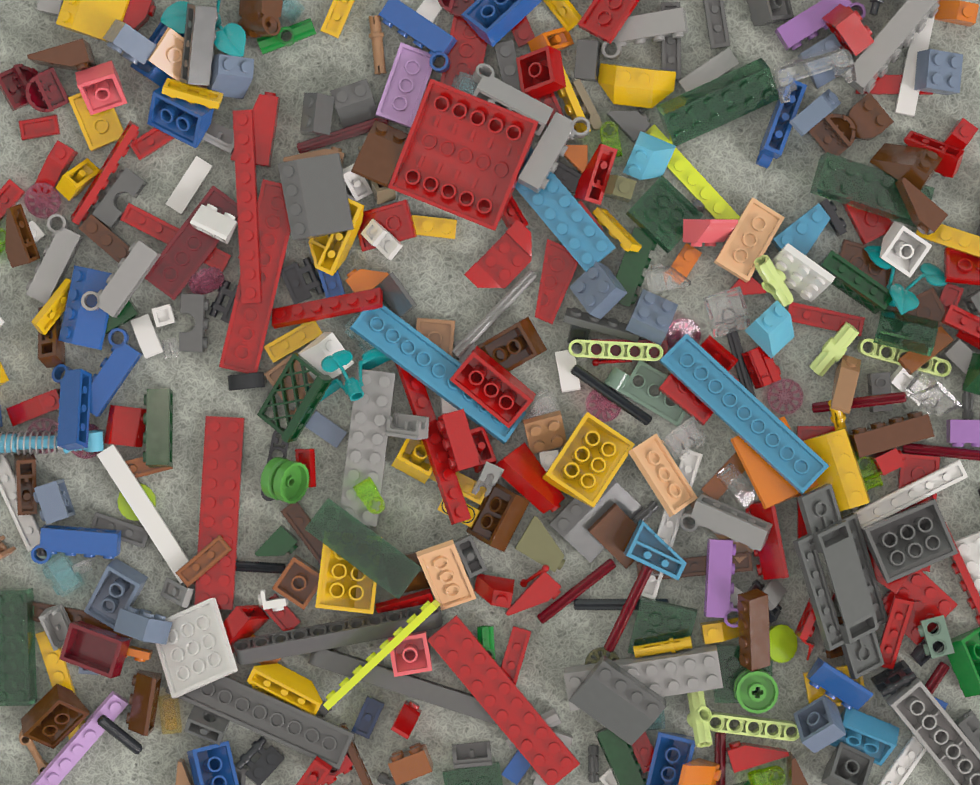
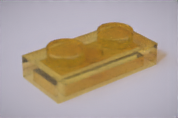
[158,694,182,735]

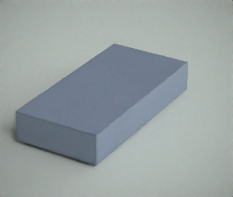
[305,411,348,448]

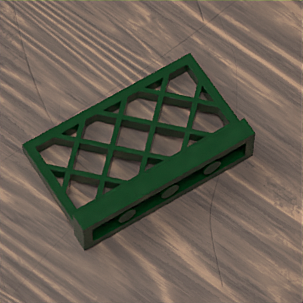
[818,250,892,314]
[257,353,333,443]

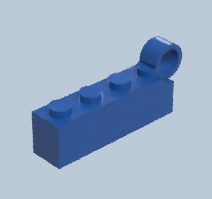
[379,0,457,73]
[756,78,807,169]
[90,328,143,417]
[52,364,92,451]
[31,524,122,564]

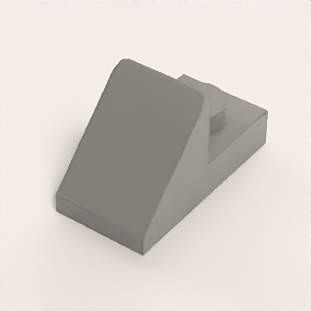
[161,577,194,608]

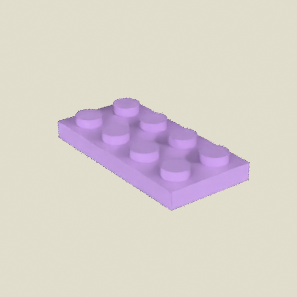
[375,43,432,128]

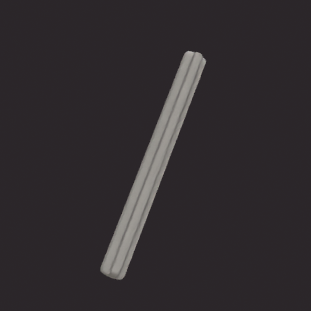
[452,270,537,358]

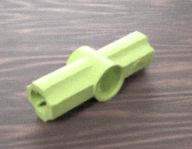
[753,255,794,307]
[809,322,859,377]
[687,691,713,748]

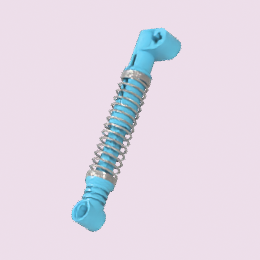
[0,430,104,456]

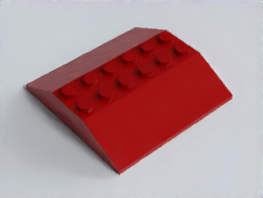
[388,78,538,231]

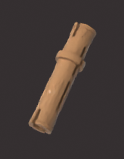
[368,15,387,75]

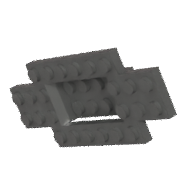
[793,484,887,679]

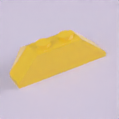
[598,63,676,109]
[308,198,364,276]
[247,663,323,715]

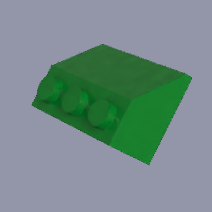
[947,627,980,698]

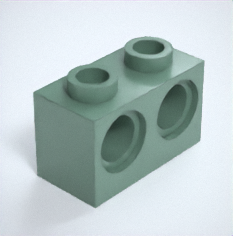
[917,615,955,659]

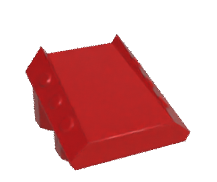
[104,405,146,447]

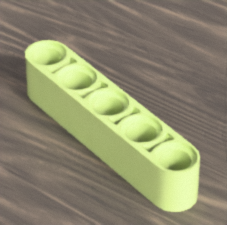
[857,338,952,377]
[568,340,663,361]
[709,712,800,741]

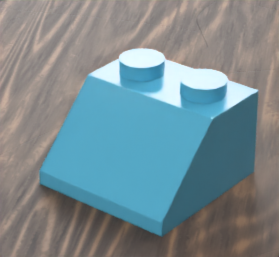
[623,131,676,180]
[745,300,795,358]

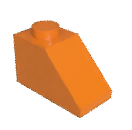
[934,0,979,27]
[527,27,574,52]
[345,269,389,292]

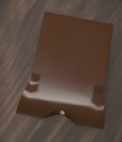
[238,0,283,39]

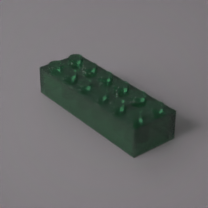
[656,58,780,146]
[810,152,935,227]
[305,498,422,599]
[0,588,37,706]

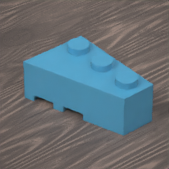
[771,203,831,256]
[624,519,687,580]

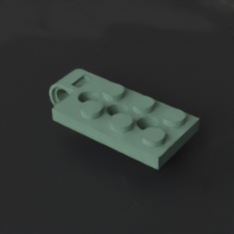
[604,361,687,427]

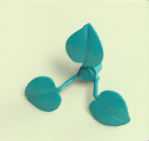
[160,0,246,57]
[864,245,949,315]
[320,348,391,402]

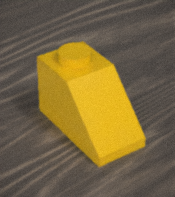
[56,158,100,201]
[700,617,739,644]

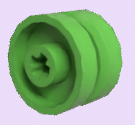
[260,457,309,504]
[733,669,779,714]

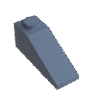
[789,89,841,137]

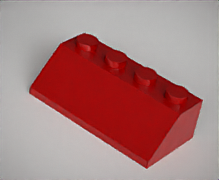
[449,346,536,428]
[745,501,789,580]

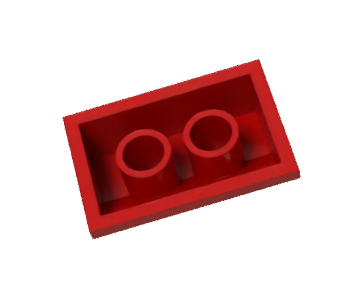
[437,409,480,473]

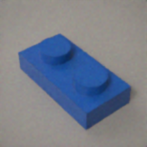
[318,269,345,298]

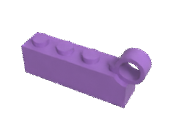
[774,0,866,51]
[946,419,980,447]
[704,538,739,628]

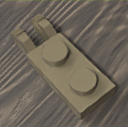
[572,79,602,131]

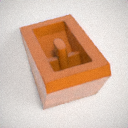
[564,145,588,174]

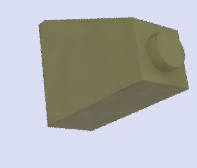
[604,175,637,203]
[515,515,566,572]

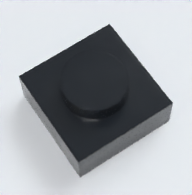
[567,324,590,345]

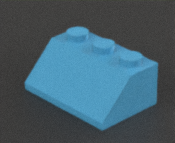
[830,707,900,766]

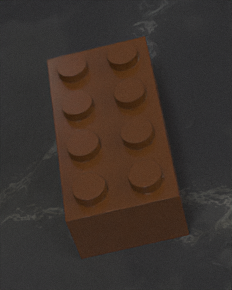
[848,411,935,458]

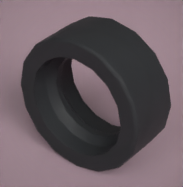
[227,372,265,391]

